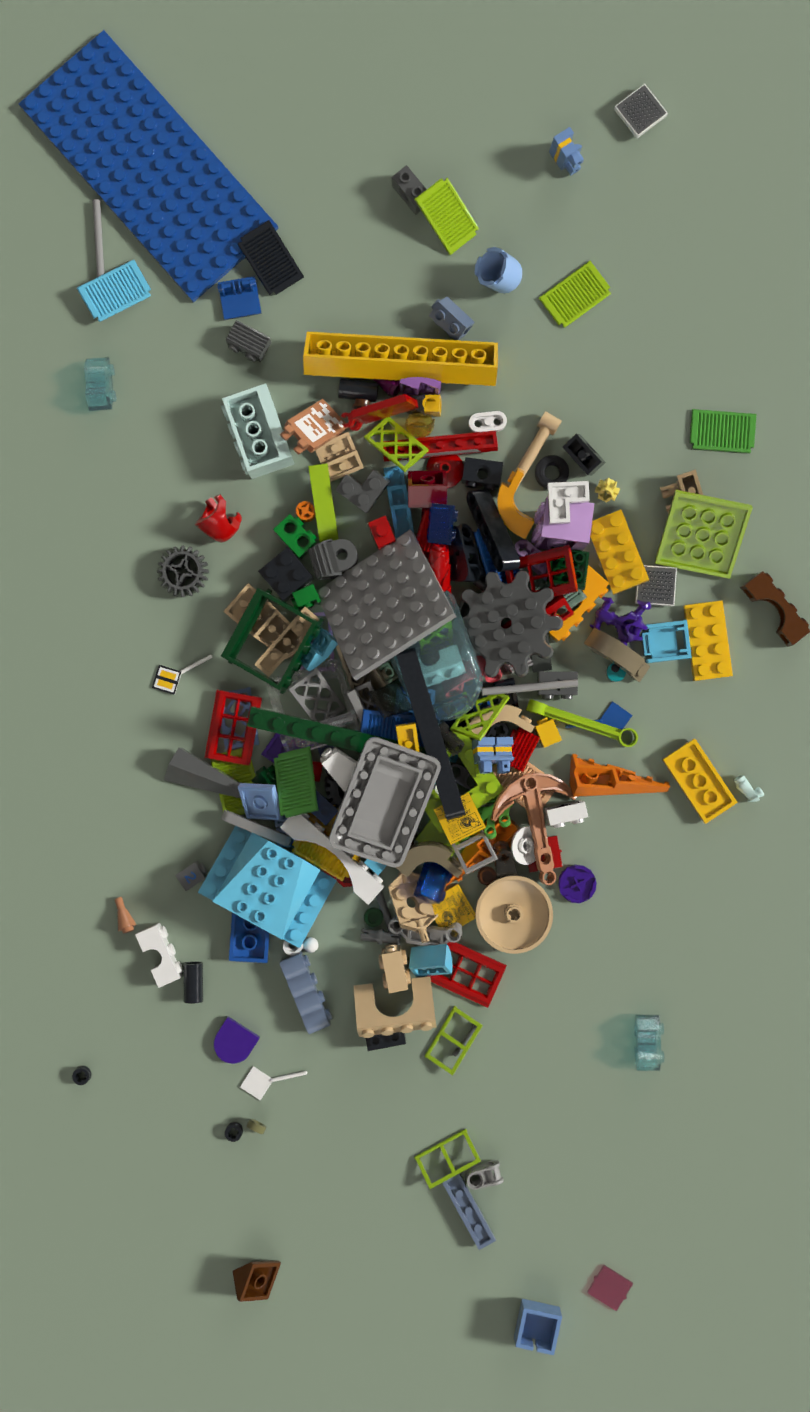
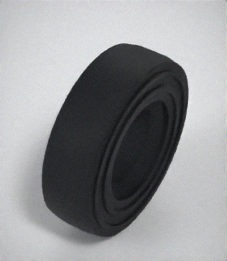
[535,455,569,489]

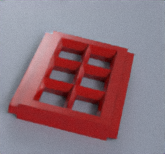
[505,545,578,597]
[204,690,262,766]
[426,942,507,1008]

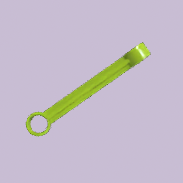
[526,699,638,747]

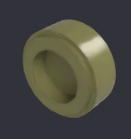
[246,1119,266,1134]

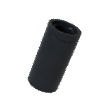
[338,379,379,403]
[183,961,203,1004]

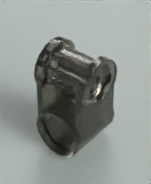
[492,841,517,878]

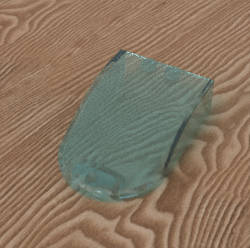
[390,591,483,721]

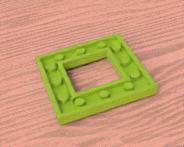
[425,726,504,834]

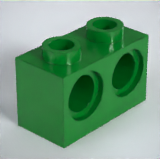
[273,514,317,560]

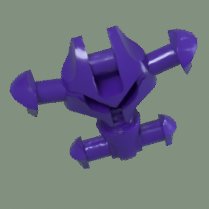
[590,597,651,646]

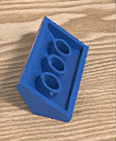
[229,913,270,963]

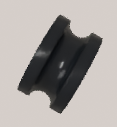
[72,1066,92,1085]
[225,1122,243,1142]

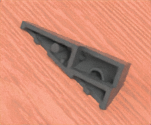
[164,748,241,798]

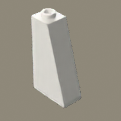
[320,747,357,792]

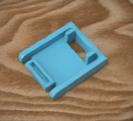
[641,620,692,663]

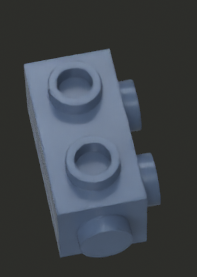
[429,296,475,340]

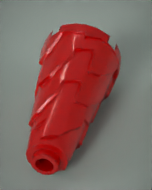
[428,544,453,609]

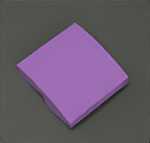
[400,377,441,399]

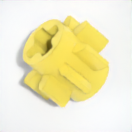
[595,478,620,503]

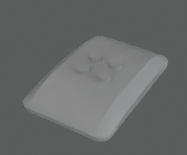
[329,737,441,868]

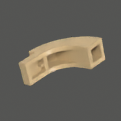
[465,704,535,737]

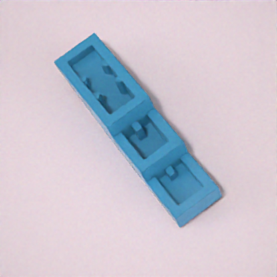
[383,466,414,539]

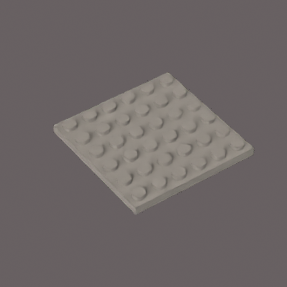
[317,529,456,680]

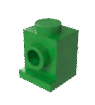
[291,584,321,609]

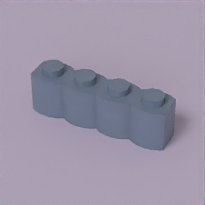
[279,952,333,1034]

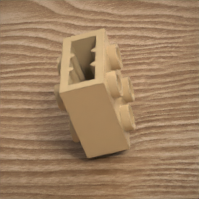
[378,944,411,993]

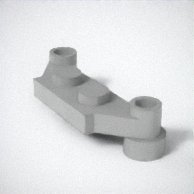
[388,915,462,946]

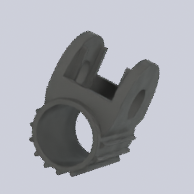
[308,539,358,580]

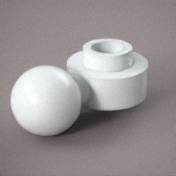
[283,937,319,956]

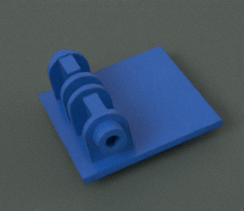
[217,276,262,320]

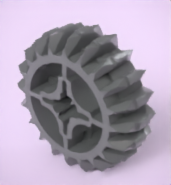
[157,545,209,598]

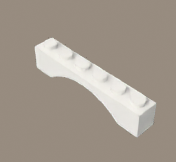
[280,813,384,905]

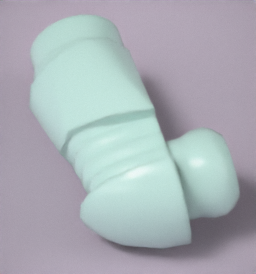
[734,775,764,802]

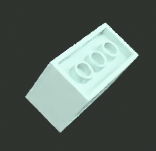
[221,383,294,479]

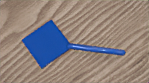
[565,701,633,729]

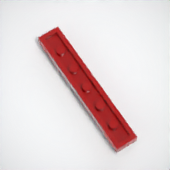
[383,431,498,462]

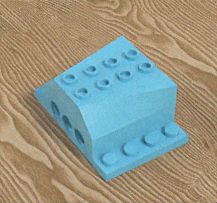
[198,826,337,948]

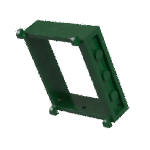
[221,588,324,694]

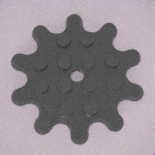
[451,570,563,678]

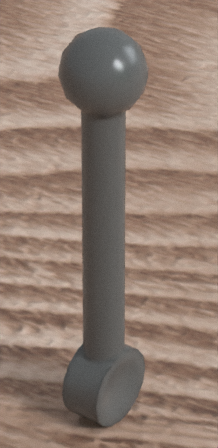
[453,1023,477,1057]

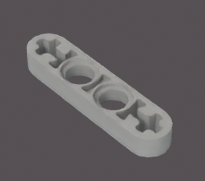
[221,810,292,847]

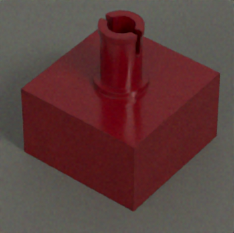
[408,470,447,518]

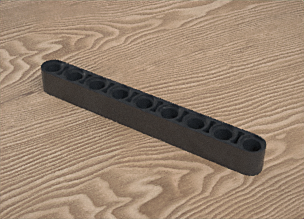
[396,647,466,821]

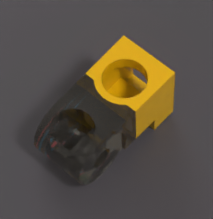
[406,395,442,417]

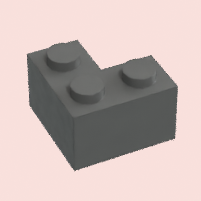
[335,470,391,513]

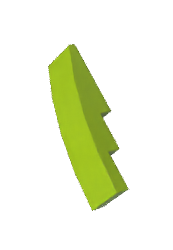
[308,463,339,543]

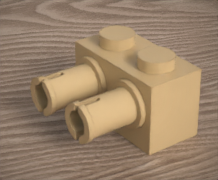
[660,469,703,513]

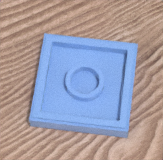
[238,783,284,821]

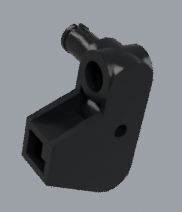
[446,523,486,582]

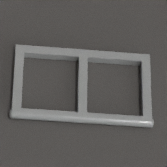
[452,830,498,875]

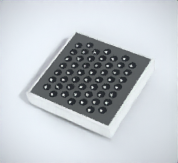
[614,84,668,139]
[635,565,677,606]

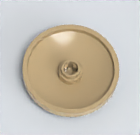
[475,875,553,954]

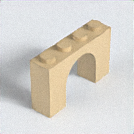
[354,976,436,1038]

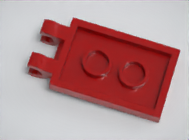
[341,394,419,431]

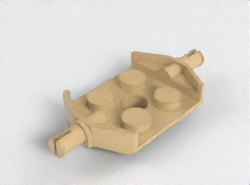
[388,872,438,944]

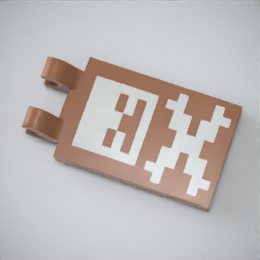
[280,399,347,455]

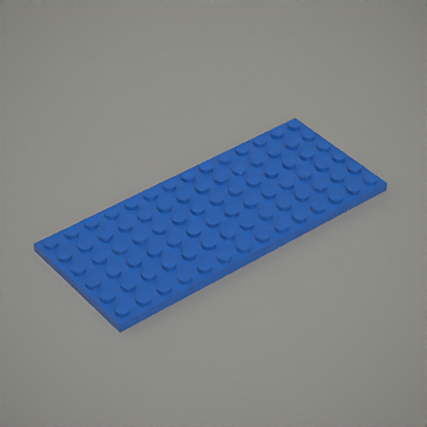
[18,30,279,303]

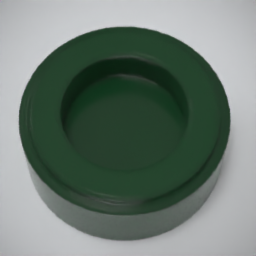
[364,907,383,927]

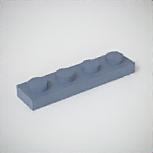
[442,1173,496,1250]

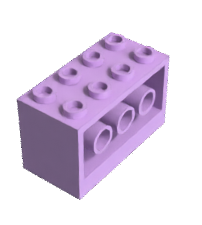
[531,497,595,551]

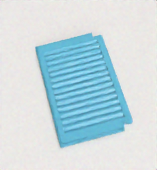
[77,260,151,322]

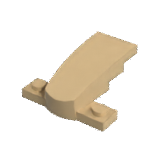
[223,583,319,677]

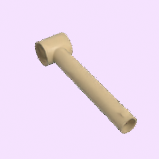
[507,411,562,492]

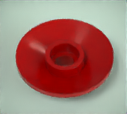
[426,455,464,489]

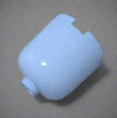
[475,247,522,294]

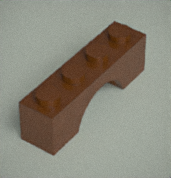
[740,571,810,647]

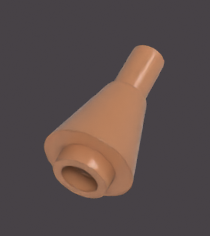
[115,897,137,934]

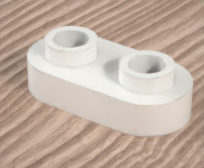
[469,411,507,433]

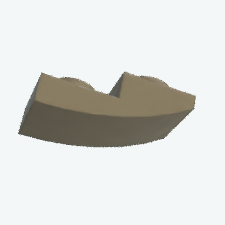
[373,658,402,687]

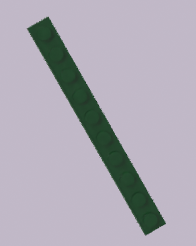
[247,706,427,755]

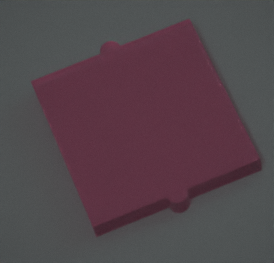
[587,1265,633,1311]

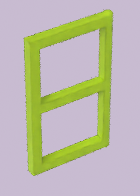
[424,1006,483,1076]
[414,1129,481,1189]

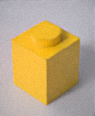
[534,717,562,748]

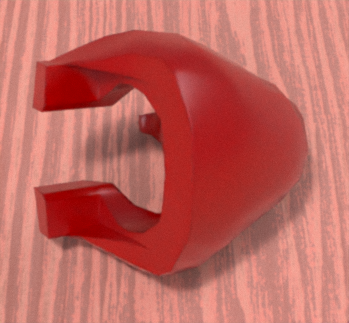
[195,494,242,543]

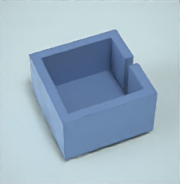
[514,1299,562,1355]

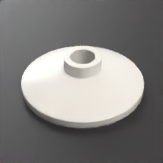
[511,826,536,865]

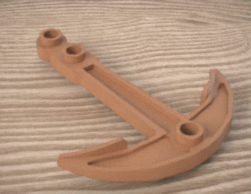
[491,773,576,885]

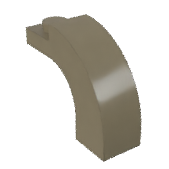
[584,628,650,682]
[396,841,463,878]

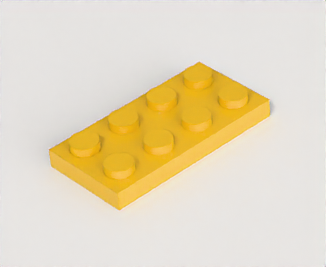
[590,509,649,595]
[683,600,733,681]
[662,738,738,824]

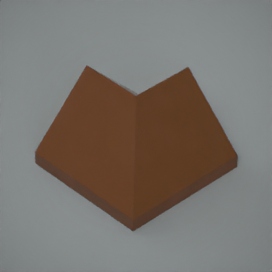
[232,1261,281,1302]

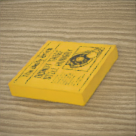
[433,792,486,845]
[430,883,475,931]

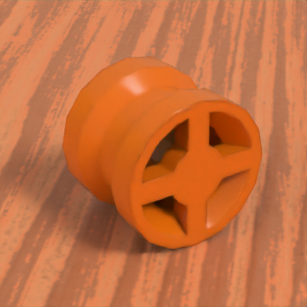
[296,501,315,522]

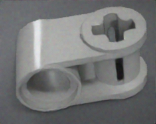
[465,1160,504,1190]

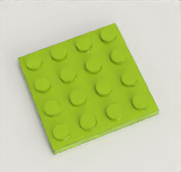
[655,490,753,579]

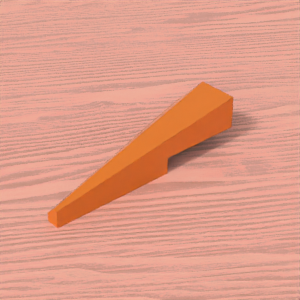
[569,754,670,797]
[437,817,521,891]

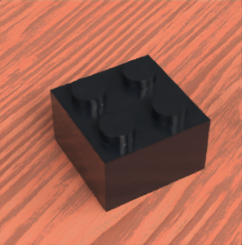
[258,547,314,603]

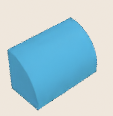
[409,944,453,977]

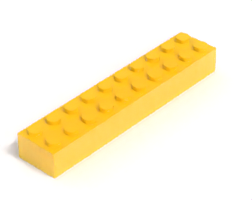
[303,332,498,386]

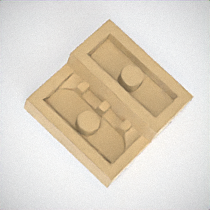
[315,431,364,482]

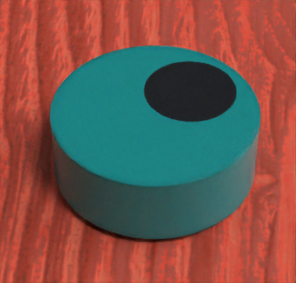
[606,663,626,682]

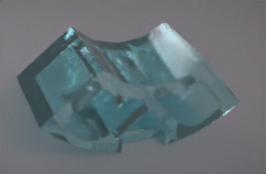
[84,357,116,411]
[634,1015,665,1071]

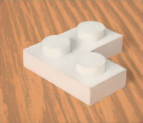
[547,481,590,524]

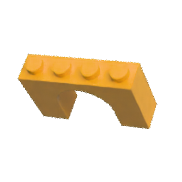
[548,565,610,642]

